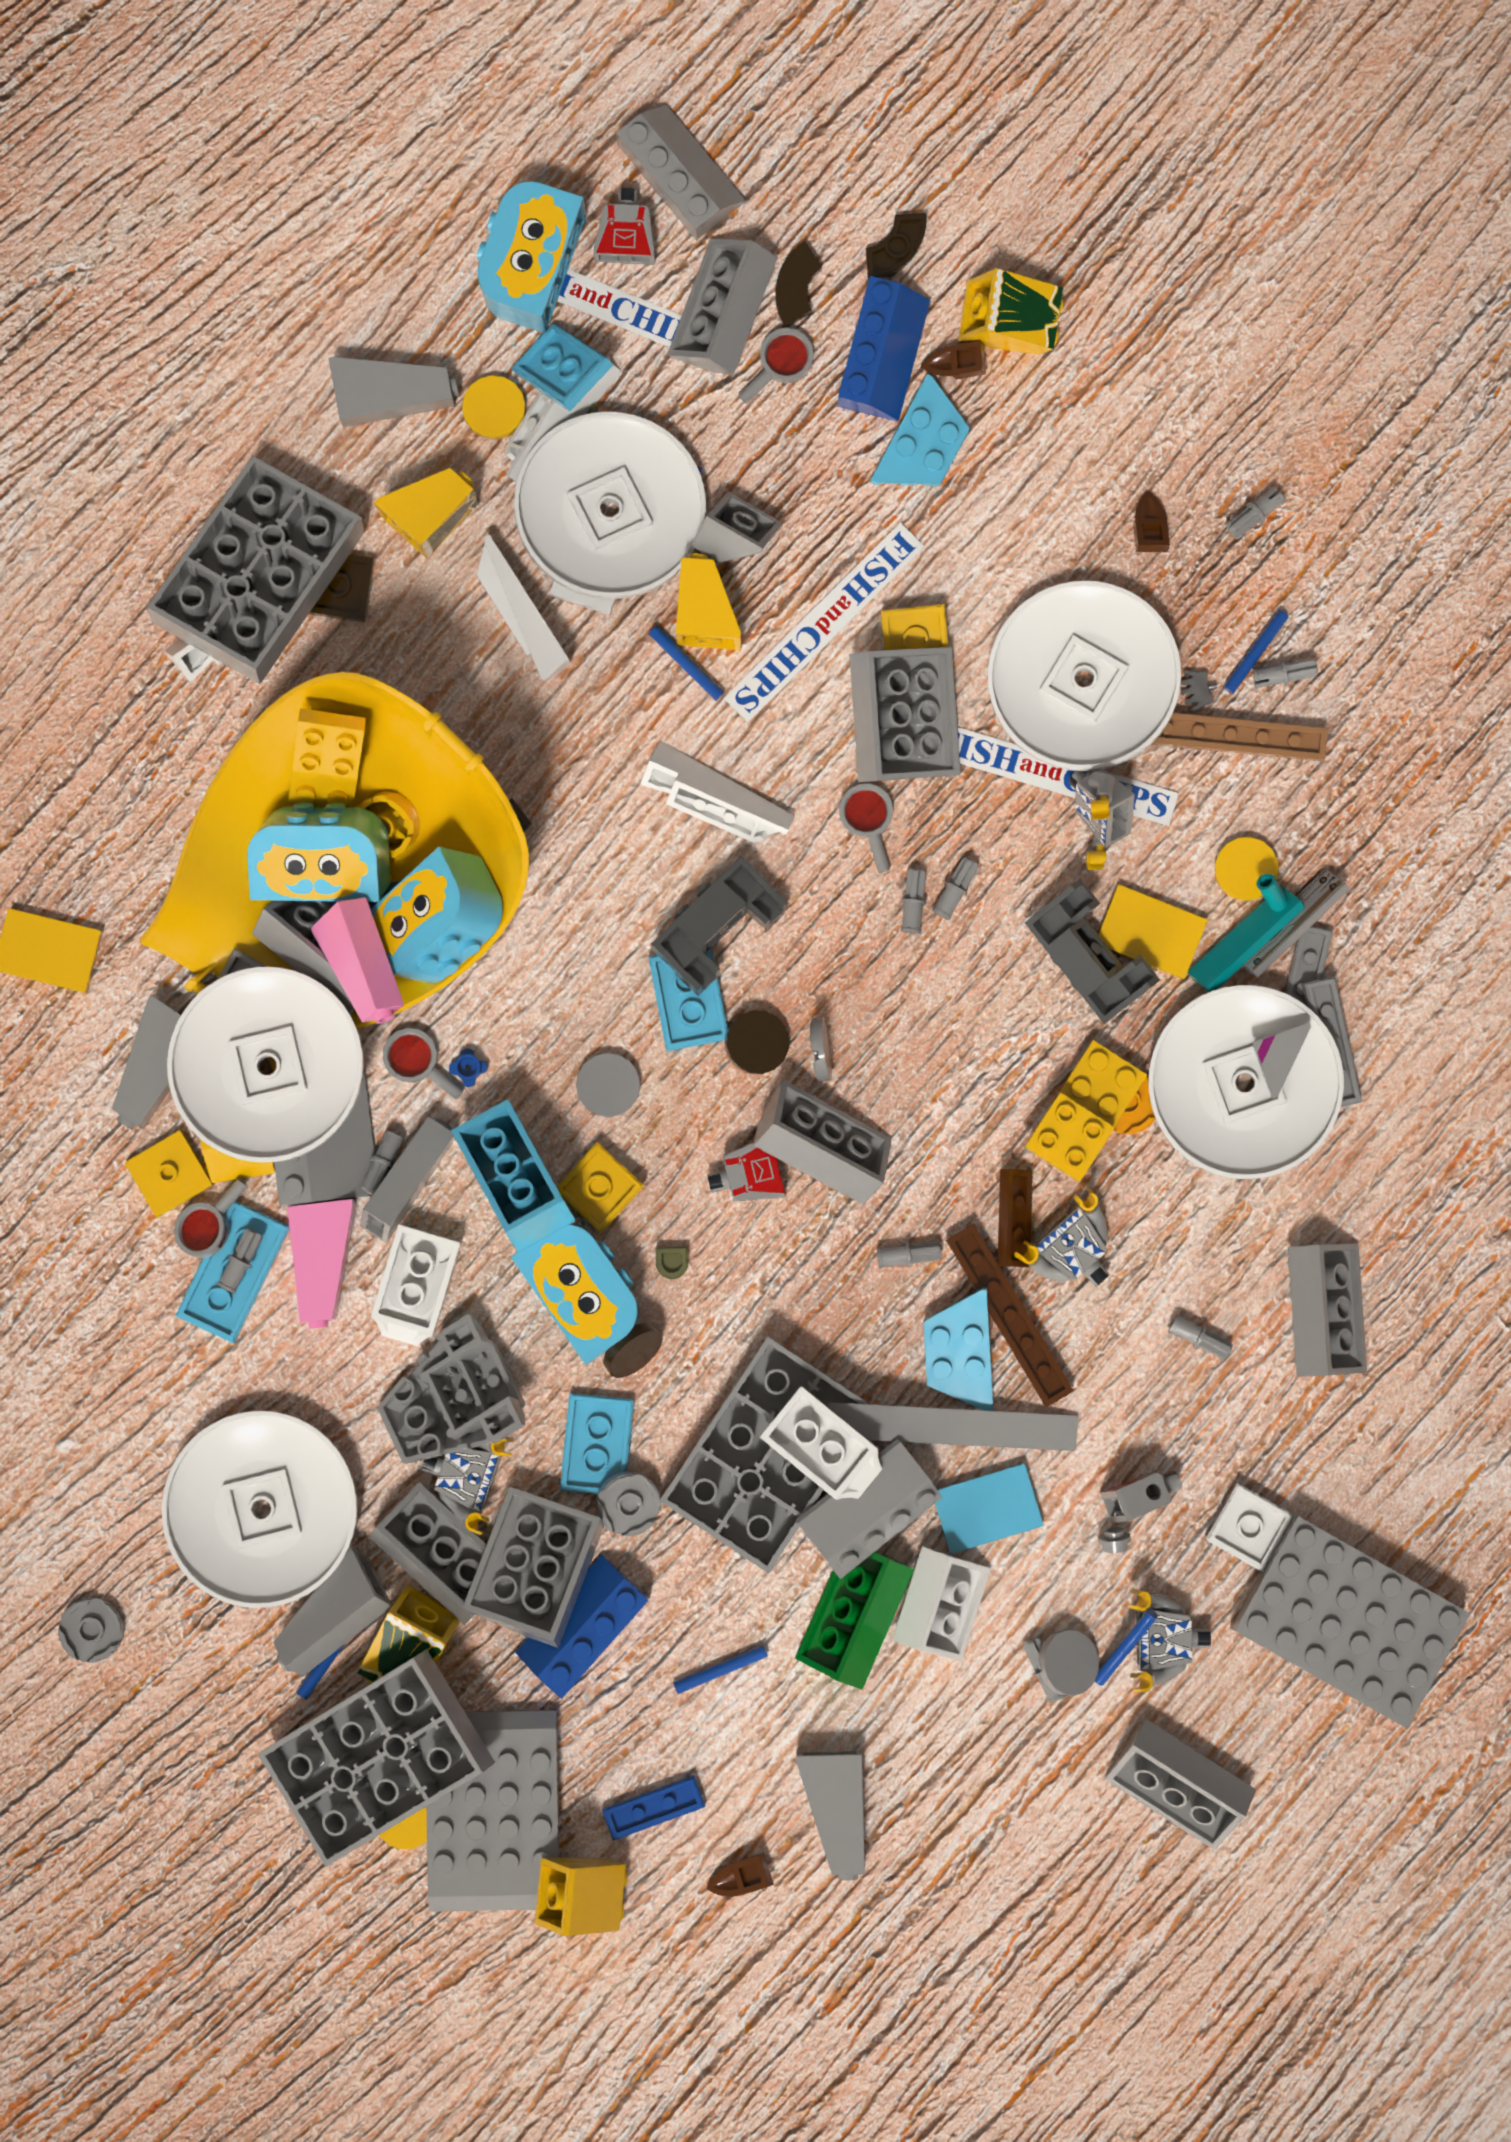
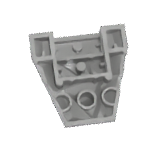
[377,1313,525,1464]

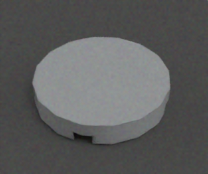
[810,1017,832,1082]
[576,1053,641,1117]
[596,1471,662,1536]
[58,1597,125,1663]
[1039,1630,1099,1696]

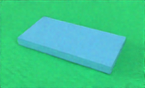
[175,1201,290,1344]

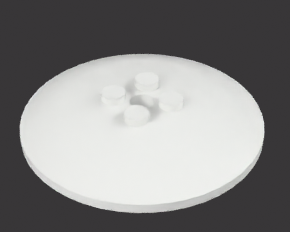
[514,412,706,599]
[988,581,1181,771]
[167,967,364,1163]
[1148,985,1344,1179]
[162,1411,358,1608]

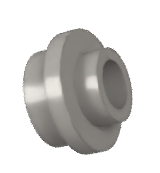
[1098,1527,1131,1553]

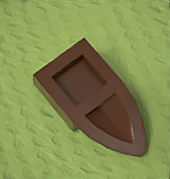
[921,340,986,380]
[1133,491,1170,552]
[707,1853,774,1897]

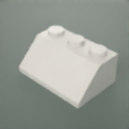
[892,1546,991,1662]

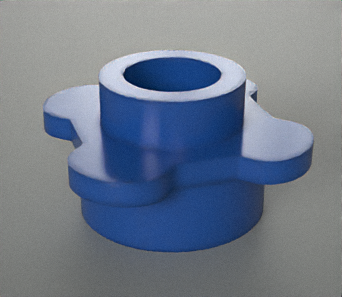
[449,1048,488,1087]

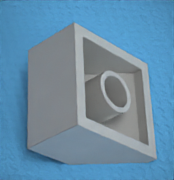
[692,491,783,562]

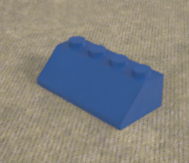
[837,276,930,422]
[515,1555,650,1699]

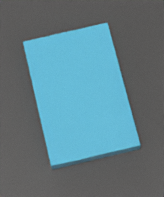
[511,323,613,412]
[648,948,728,1052]
[560,1393,634,1494]
[935,1463,1044,1554]

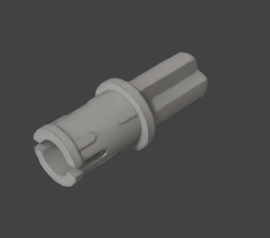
[1226,487,1285,539]
[1252,658,1318,689]
[932,857,979,920]
[901,869,927,934]
[361,1131,404,1195]
[217,1229,262,1294]
[877,1242,942,1269]
[1168,1314,1233,1360]
[1023,1637,1067,1703]

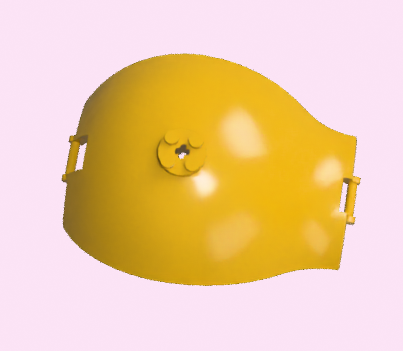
[140,672,529,1072]

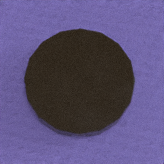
[725,1010,789,1075]
[603,1323,663,1378]

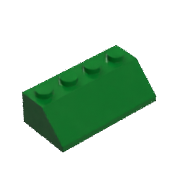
[795,1551,914,1690]

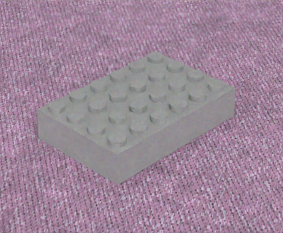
[147,456,364,684]
[659,1337,869,1574]
[1230,1514,1471,1729]
[258,1649,495,1867]

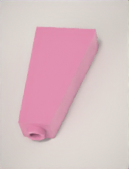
[311,897,404,1024]
[287,1199,356,1329]

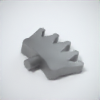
[1181,670,1217,713]

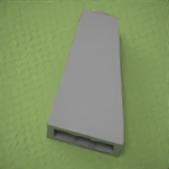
[328,357,459,427]
[112,995,181,1130]
[360,1116,454,1244]
[273,1547,392,1677]
[796,1751,865,1881]

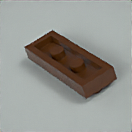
[998,1169,1033,1267]

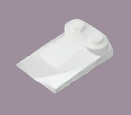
[370,1224,462,1346]
[760,1386,882,1500]

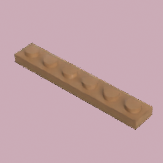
[1151,713,1328,762]

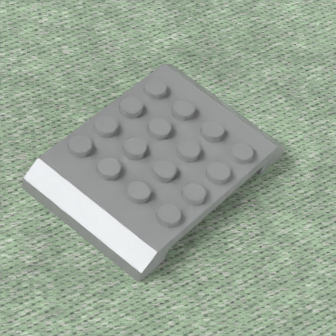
[426,1709,559,1912]

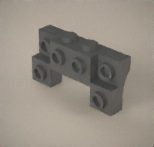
[651,856,788,996]
[1025,878,1160,1024]

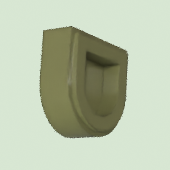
[656,1247,688,1279]

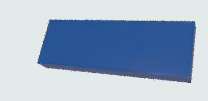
[602,1775,705,1841]

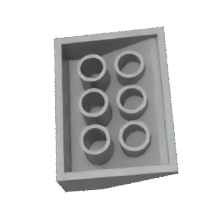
[849,647,960,782]
[274,1068,375,1207]
[462,1486,604,1648]

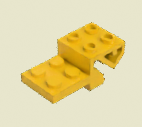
[288,708,366,807]
[1024,1040,1147,1183]

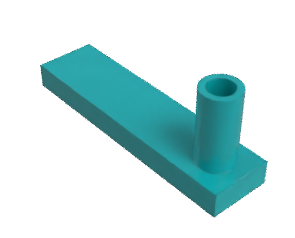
[1188,874,1305,993]

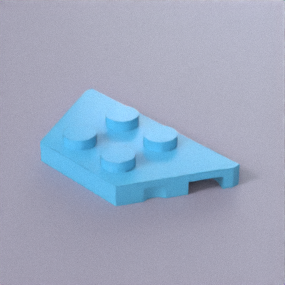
[870,374,970,487]
[923,1287,994,1411]

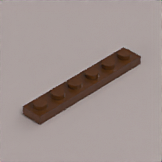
[945,1224,1074,1408]

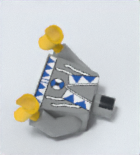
[1069,769,1135,870]
[1014,1188,1110,1287]
[421,1437,514,1535]
[1129,1589,1211,1692]

